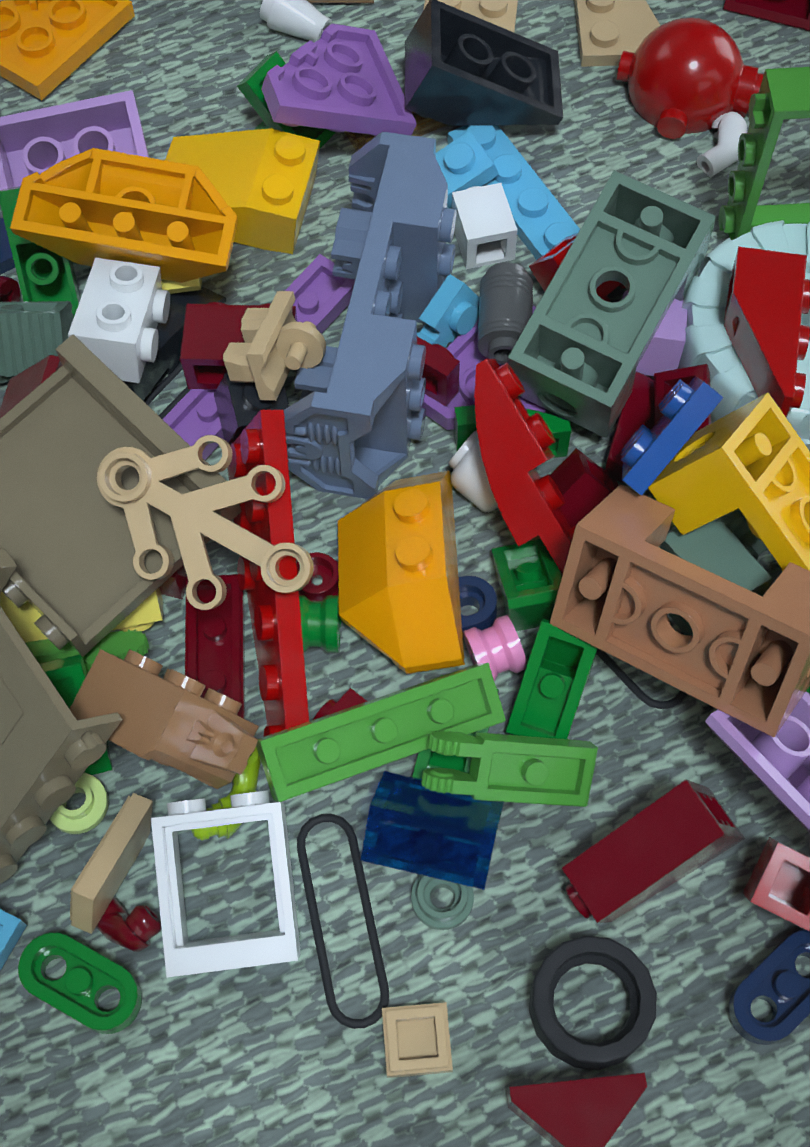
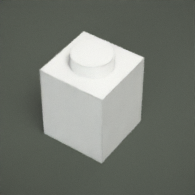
[452,183,518,269]

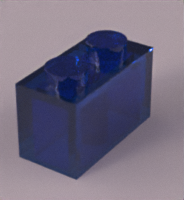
[360,771,504,890]

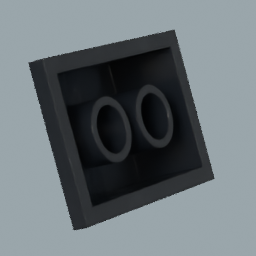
[405,0,563,125]

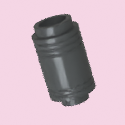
[478,262,533,364]

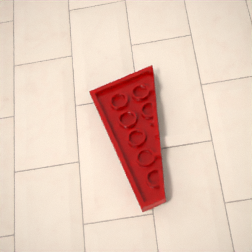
[227,410,309,737]

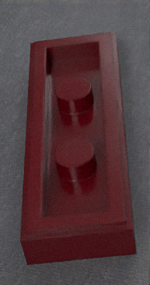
[185,574,245,719]

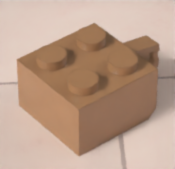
[70,649,259,789]

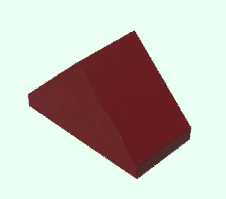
[506,1073,647,1147]

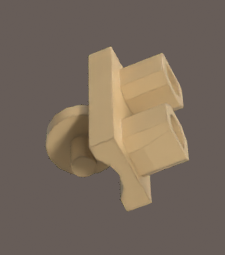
[223,291,326,401]

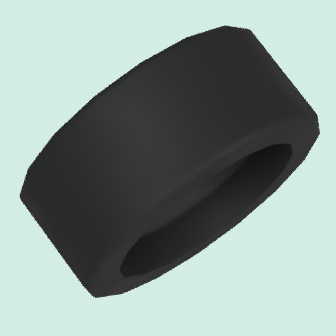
[529,936,657,1070]

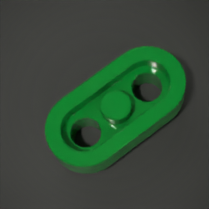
[18,933,142,1034]

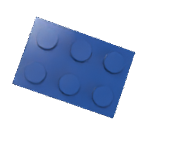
[621,376,724,496]

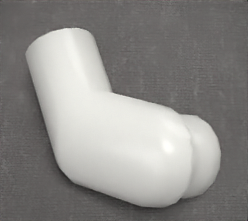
[697,111,747,178]

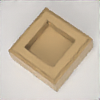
[382,1002,453,1078]

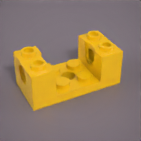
[648,392,810,572]

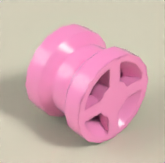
[462,615,527,681]

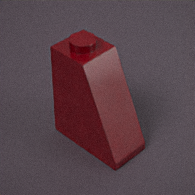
[562,779,745,923]

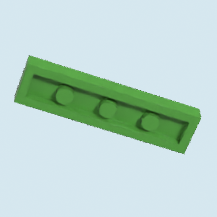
[256,663,506,802]

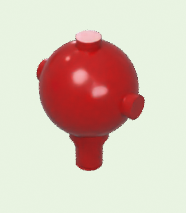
[616,18,764,139]

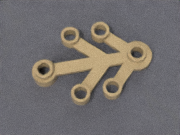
[97,435,313,610]

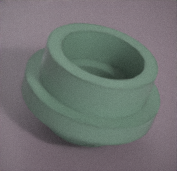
[411,865,474,930]

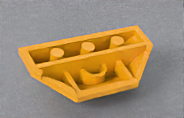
[10,148,238,283]
[338,471,465,674]

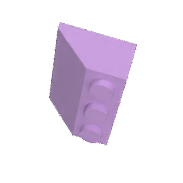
[0,90,149,190]
[705,691,810,833]

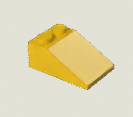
[165,128,320,254]

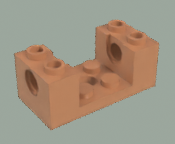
[549,484,810,738]

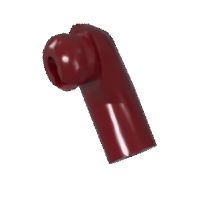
[96,897,162,952]

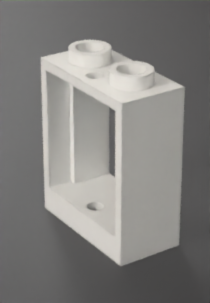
[151,790,301,978]

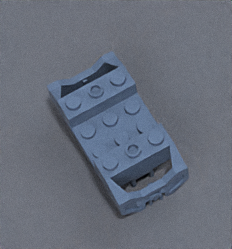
[284,132,456,499]

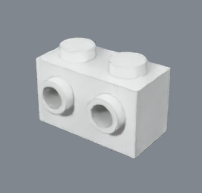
[68,258,170,383]

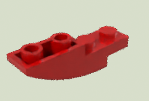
[474,359,576,574]

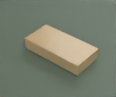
[70,793,153,934]

